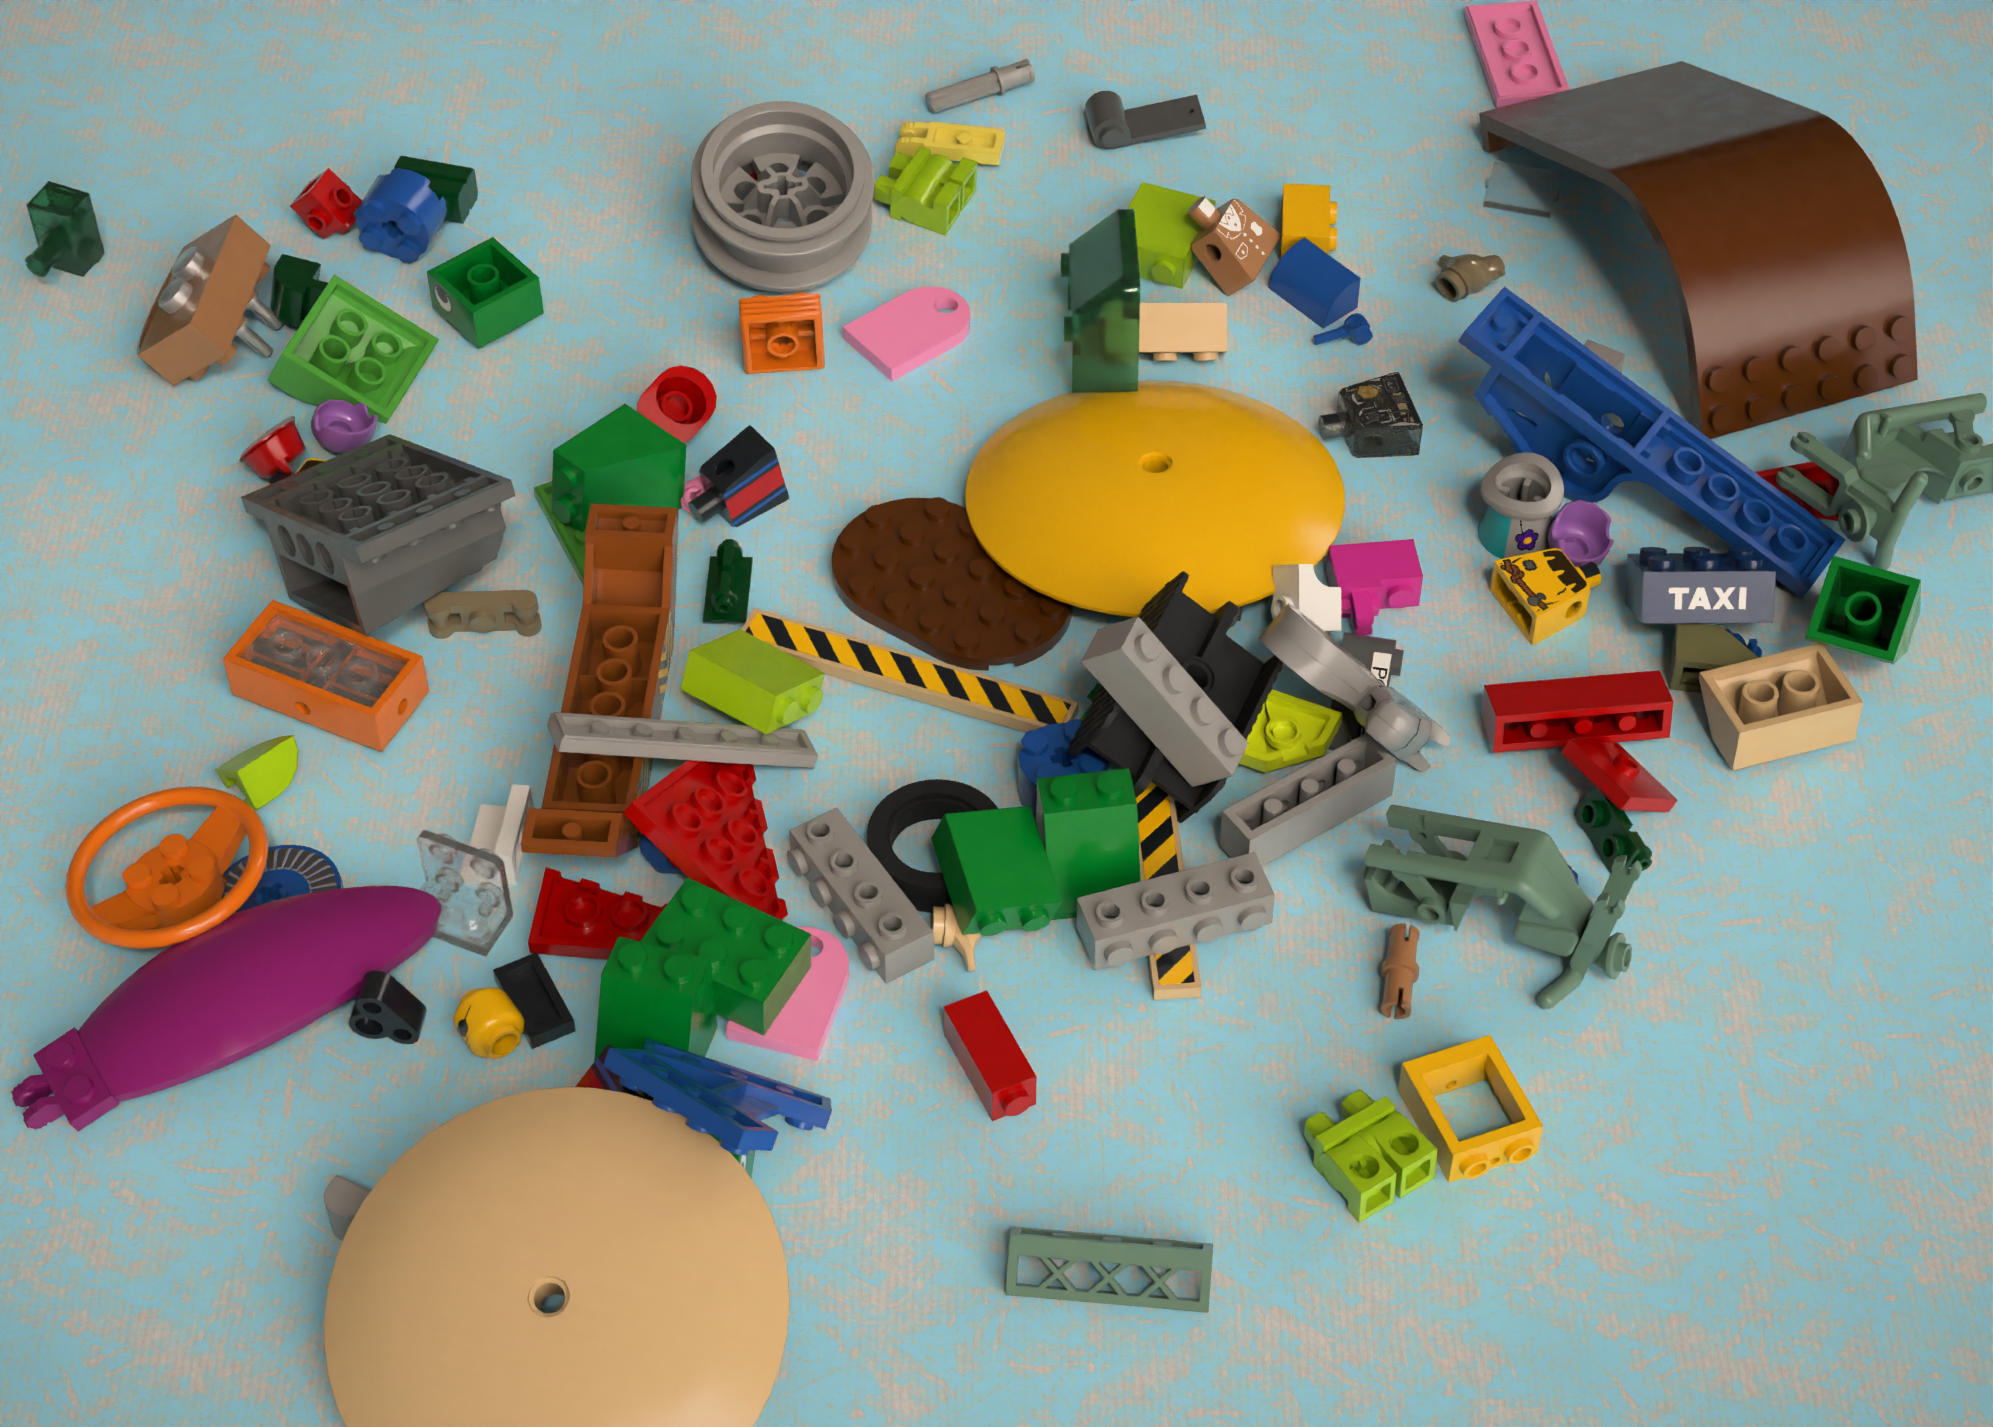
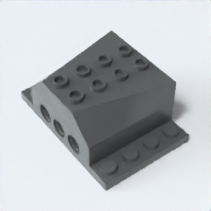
[241,434,516,636]

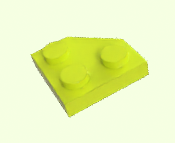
[1239,689,1342,773]

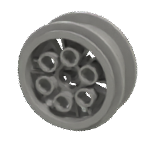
[691,101,875,293]

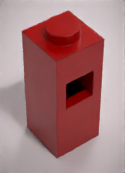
[943,990,1037,1121]

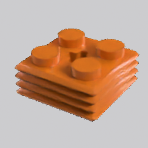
[739,292,825,374]

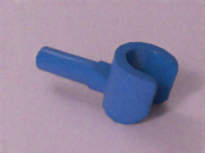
[1313,313,1373,345]

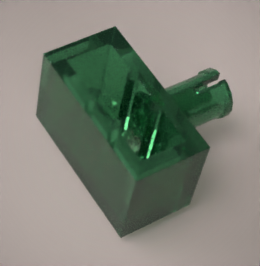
[25,181,105,277]

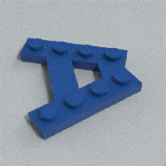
[603,1037,832,1155]

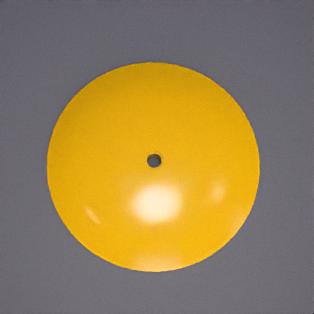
[965,380,1345,617]

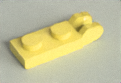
[894,121,1005,166]

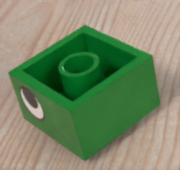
[427,237,544,349]

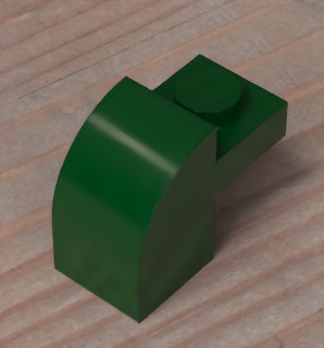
[270,254,328,328]

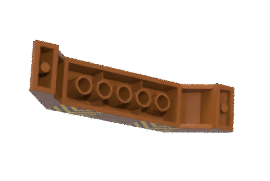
[521,504,679,857]

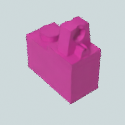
[1325,539,1423,635]

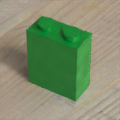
[931,806,1063,936]

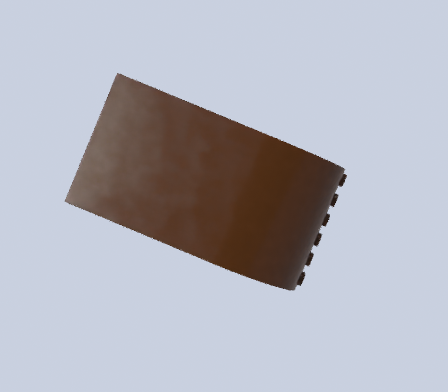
[1479,61,1918,439]

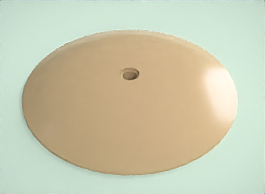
[324,1087,790,1427]

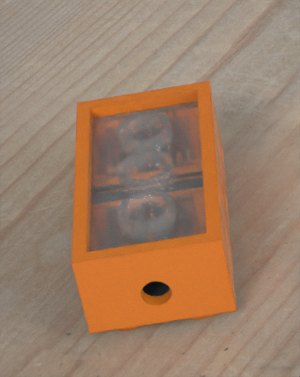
[223,600,429,752]

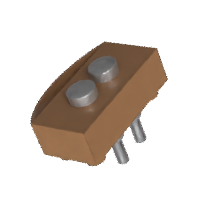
[137,214,283,385]

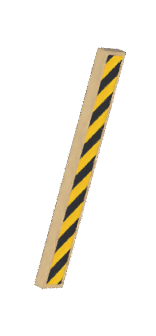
[741,608,1079,732]
[1136,782,1201,1000]

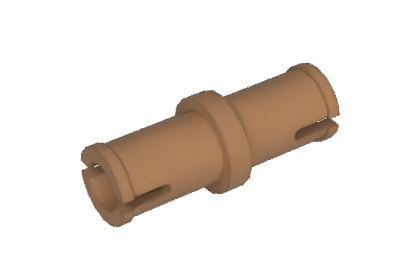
[1380,923,1420,1019]

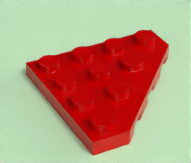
[623,760,788,920]

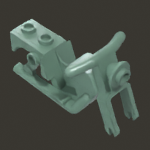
[1776,393,1993,570]
[1364,805,1642,1009]

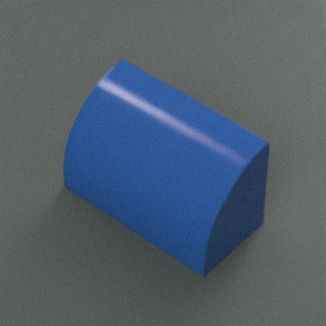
[1268,238,1361,329]

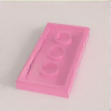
[1464,0,1570,108]

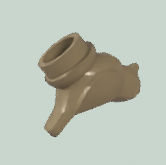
[1435,254,1506,302]

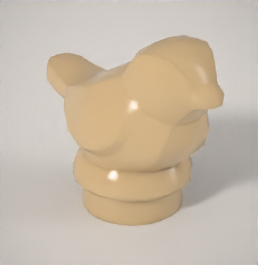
[931,904,983,972]

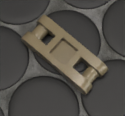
[424,590,542,639]

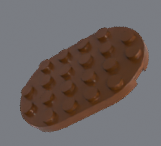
[832,497,1073,671]

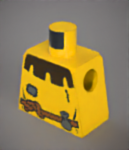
[1490,548,1602,645]

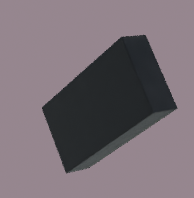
[493,952,576,1049]

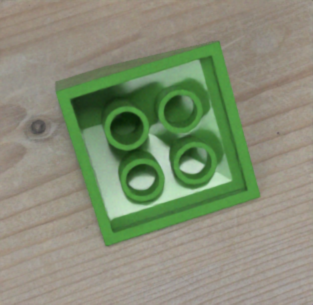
[267,275,439,424]

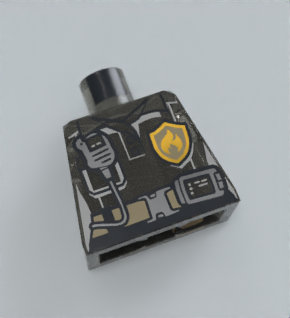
[1318,372,1423,458]

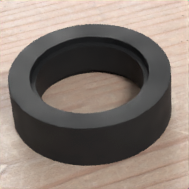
[867,779,998,913]

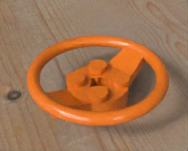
[65,786,268,949]

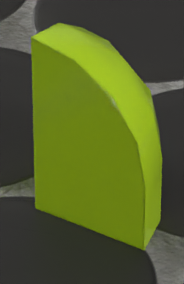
[215,735,298,810]

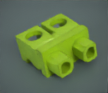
[874,147,977,236]
[1304,1089,1438,1223]

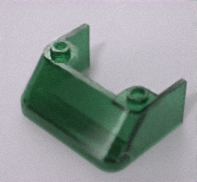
[1060,209,1140,393]

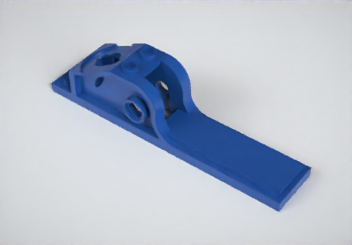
[1458,286,1846,598]

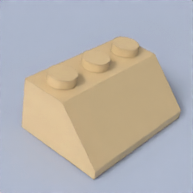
[1102,303,1227,361]
[1699,643,1863,771]

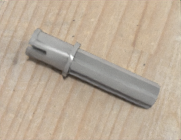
[925,58,1035,112]

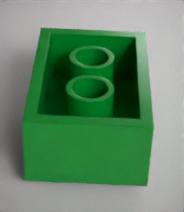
[640,877,811,1036]

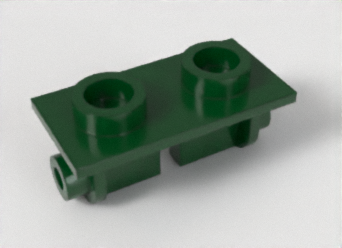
[703,539,753,623]
[1574,785,1652,874]

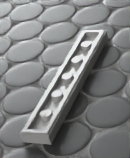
[547,712,818,768]

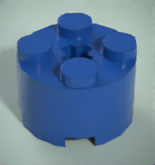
[356,168,447,263]
[1018,719,1109,818]

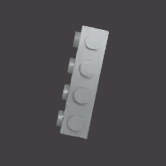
[1081,616,1249,787]
[1219,733,1397,867]
[787,807,934,984]
[1077,852,1275,970]

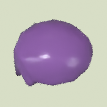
[311,399,378,454]
[1548,500,1614,567]

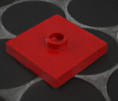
[1561,739,1678,812]

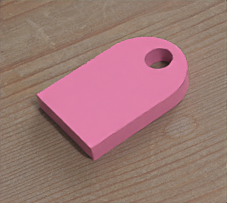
[842,287,970,381]
[726,927,849,1061]

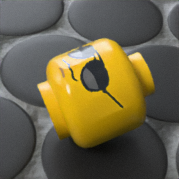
[453,987,525,1059]

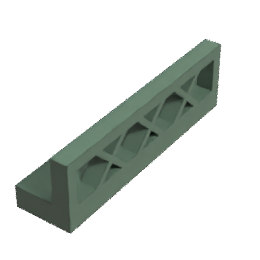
[1005,1226,1213,1313]

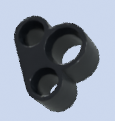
[349,971,427,1044]

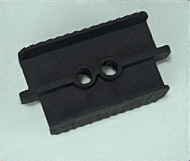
[1067,571,1283,823]

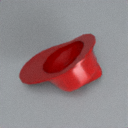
[637,365,717,443]
[239,416,305,479]

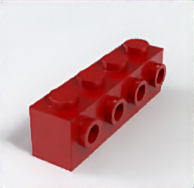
[1482,670,1674,753]

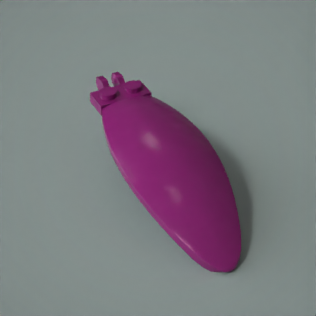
[11,886,442,1132]

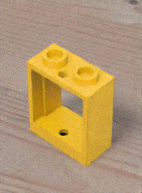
[1398,1035,1543,1183]

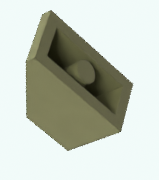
[1670,623,1759,693]

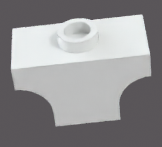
[1271,564,1341,632]

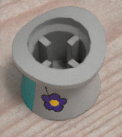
[1478,452,1564,559]

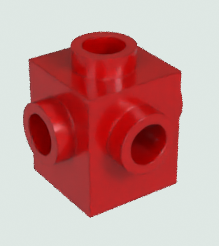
[290,168,362,239]

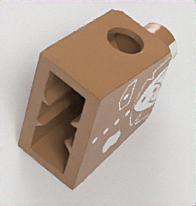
[1187,196,1281,297]

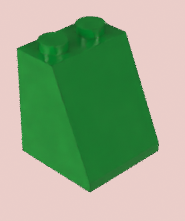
[552,404,687,532]
[1805,556,1921,664]
[1036,768,1141,920]
[594,936,718,1062]

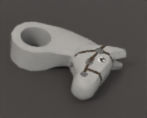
[1259,603,1451,771]

